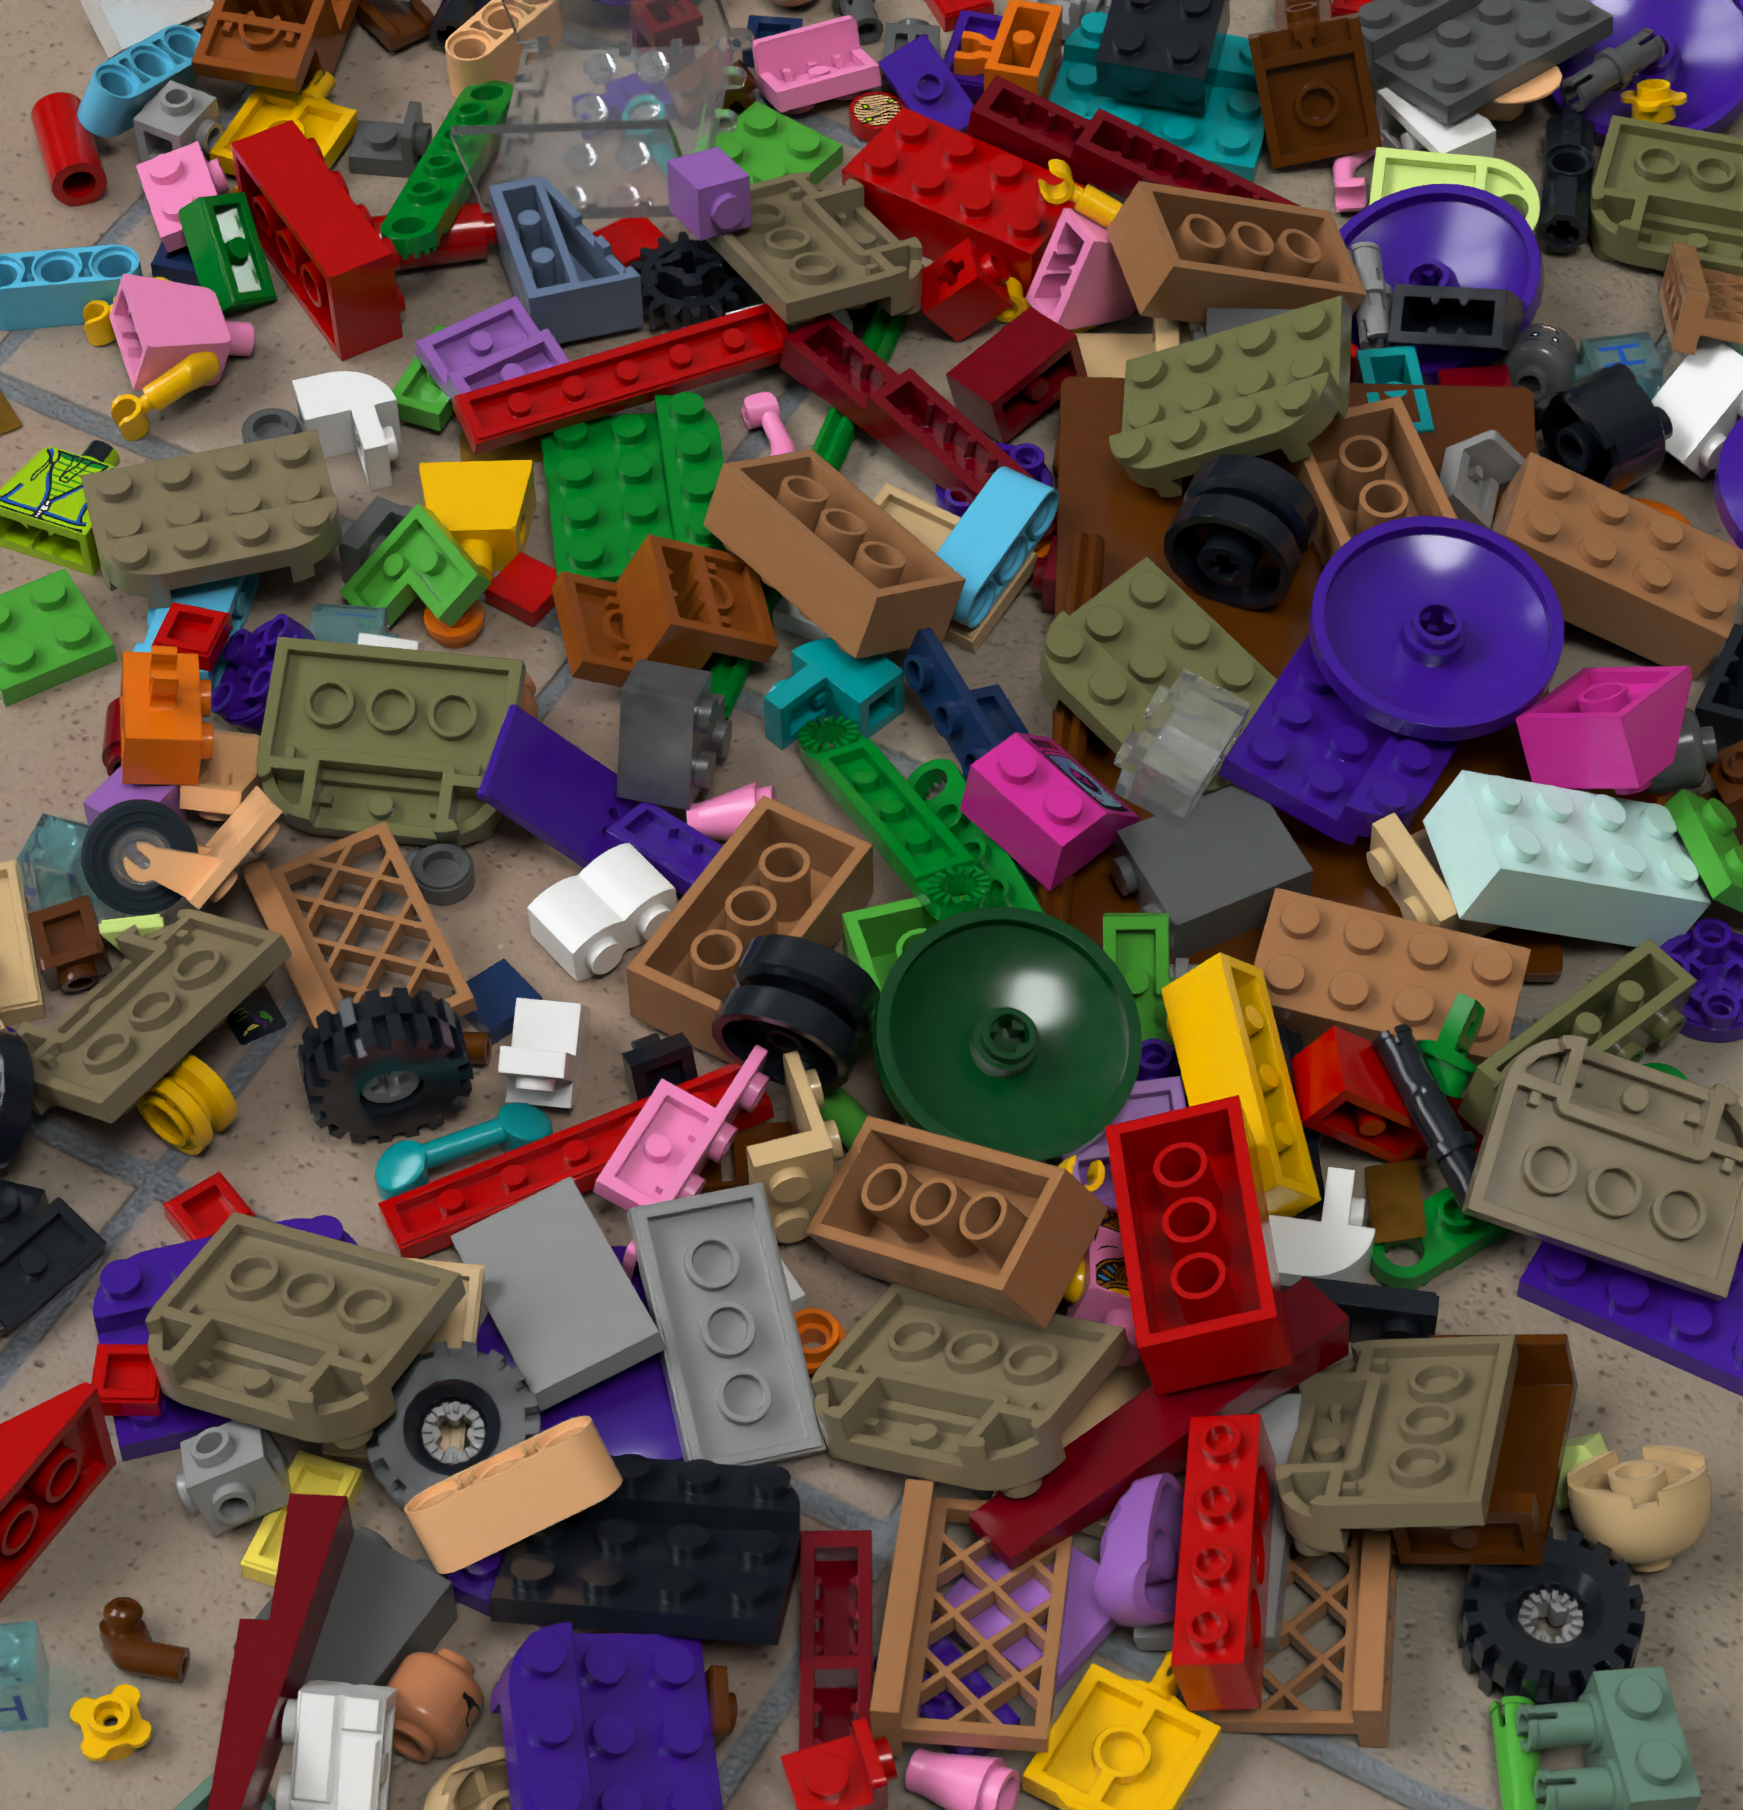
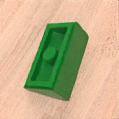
[178,192,278,315]

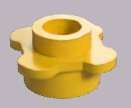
[1620,79,1687,123]
[70,1684,152,1762]

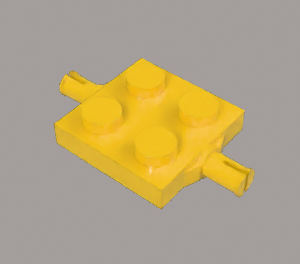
[209,70,358,193]
[1022,1651,1221,1810]

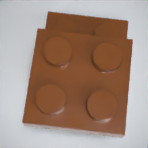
[191,0,360,93]
[551,534,778,687]

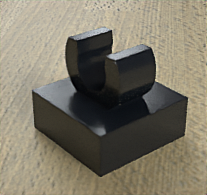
[622,1032,698,1103]

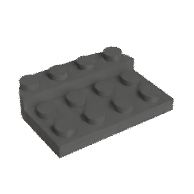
[1358,0,1613,125]

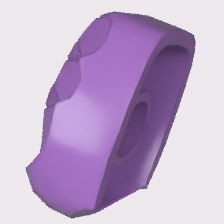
[1093,1473,1184,1627]

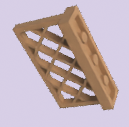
[1658,241,1743,355]
[239,821,478,1028]
[870,1479,1075,1757]
[1209,1528,1399,1747]

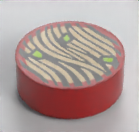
[849,92,904,142]

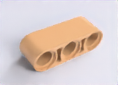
[445,0,565,98]
[404,1416,623,1574]

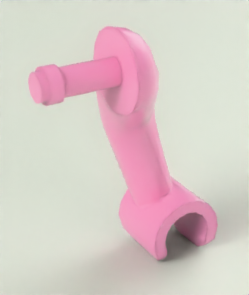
[1332,136,1384,213]
[741,391,797,456]

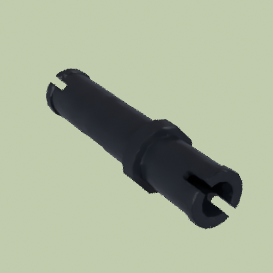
[1371,1024,1478,1220]

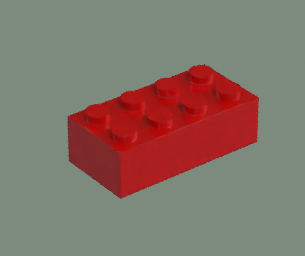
[842,107,1086,298]
[231,120,406,362]
[1105,1095,1295,1396]

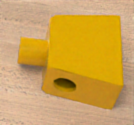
[419,460,536,581]

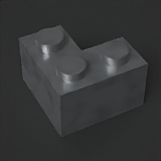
[617,659,732,810]

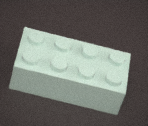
[1423,770,1711,947]

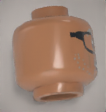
[386,1649,484,1762]

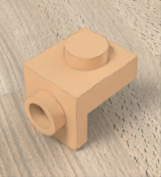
[179,730,261,821]

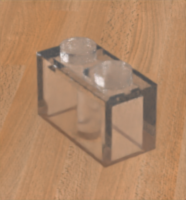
[1114,668,1251,830]

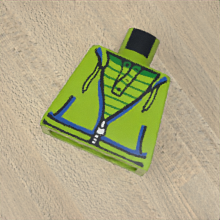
[0,440,120,576]

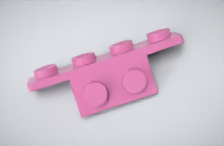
[593,1044,770,1281]

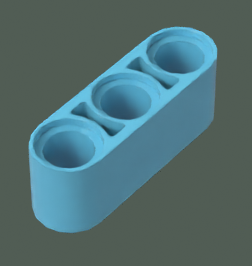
[77,25,201,138]
[0,245,143,331]
[936,466,1060,628]

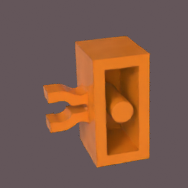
[954,0,1063,99]
[119,646,214,786]

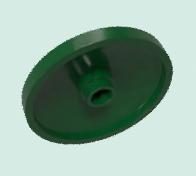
[872,907,1142,1165]

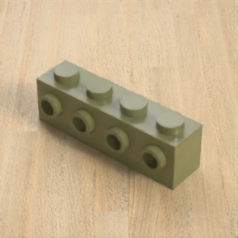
[1457,939,1697,1137]

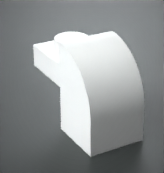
[292,371,402,491]
[498,998,590,1108]
[1269,1167,1376,1286]

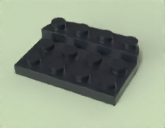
[490,1454,801,1645]

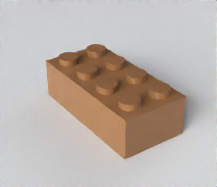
[1106,181,1367,325]
[1281,396,1458,567]
[703,449,966,659]
[1491,452,1743,681]
[626,795,874,1064]
[1253,887,1531,1091]
[805,1116,1108,1330]

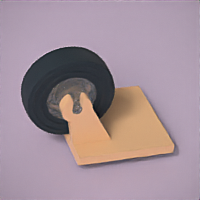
[81,786,283,915]

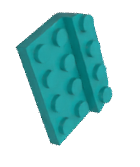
[1049,12,1267,183]

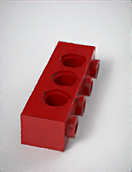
[1171,1414,1276,1711]

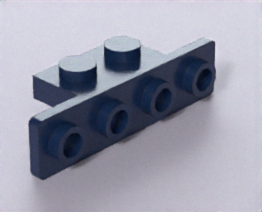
[902,628,1030,779]

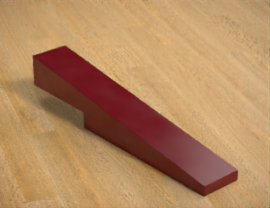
[966,75,1300,206]
[779,313,1058,552]
[969,1277,1349,1571]
[208,1493,354,1810]
[799,1530,873,1750]

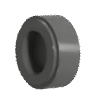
[242,408,301,444]
[410,843,475,906]

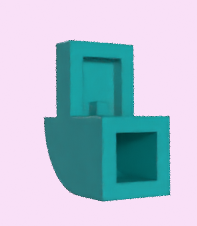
[764,638,904,751]

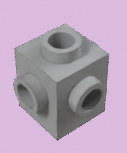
[133,80,223,162]
[176,1420,291,1535]

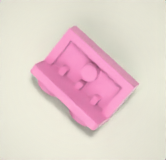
[752,15,882,114]
[136,141,230,253]

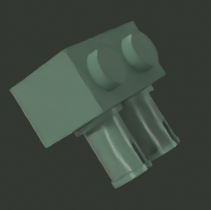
[1516,1666,1702,1810]

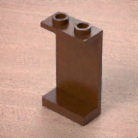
[1392,1334,1578,1565]

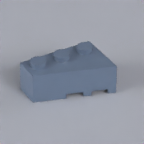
[488,175,644,344]

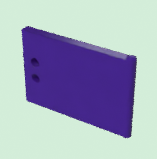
[477,704,636,868]

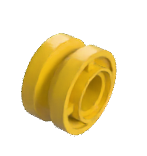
[136,1053,238,1155]

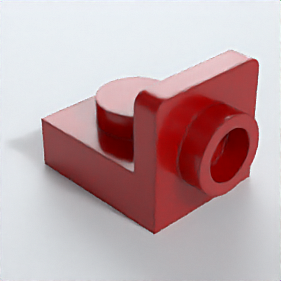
[781,1717,898,1810]

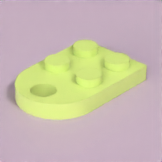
[1369,147,1540,235]

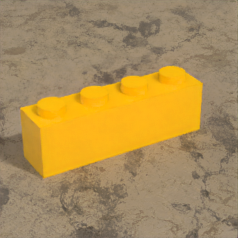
[1161,952,1321,1218]

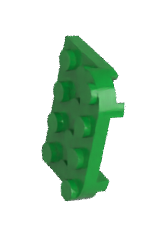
[539,392,731,583]

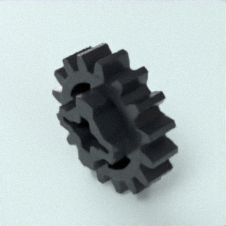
[630,231,752,331]

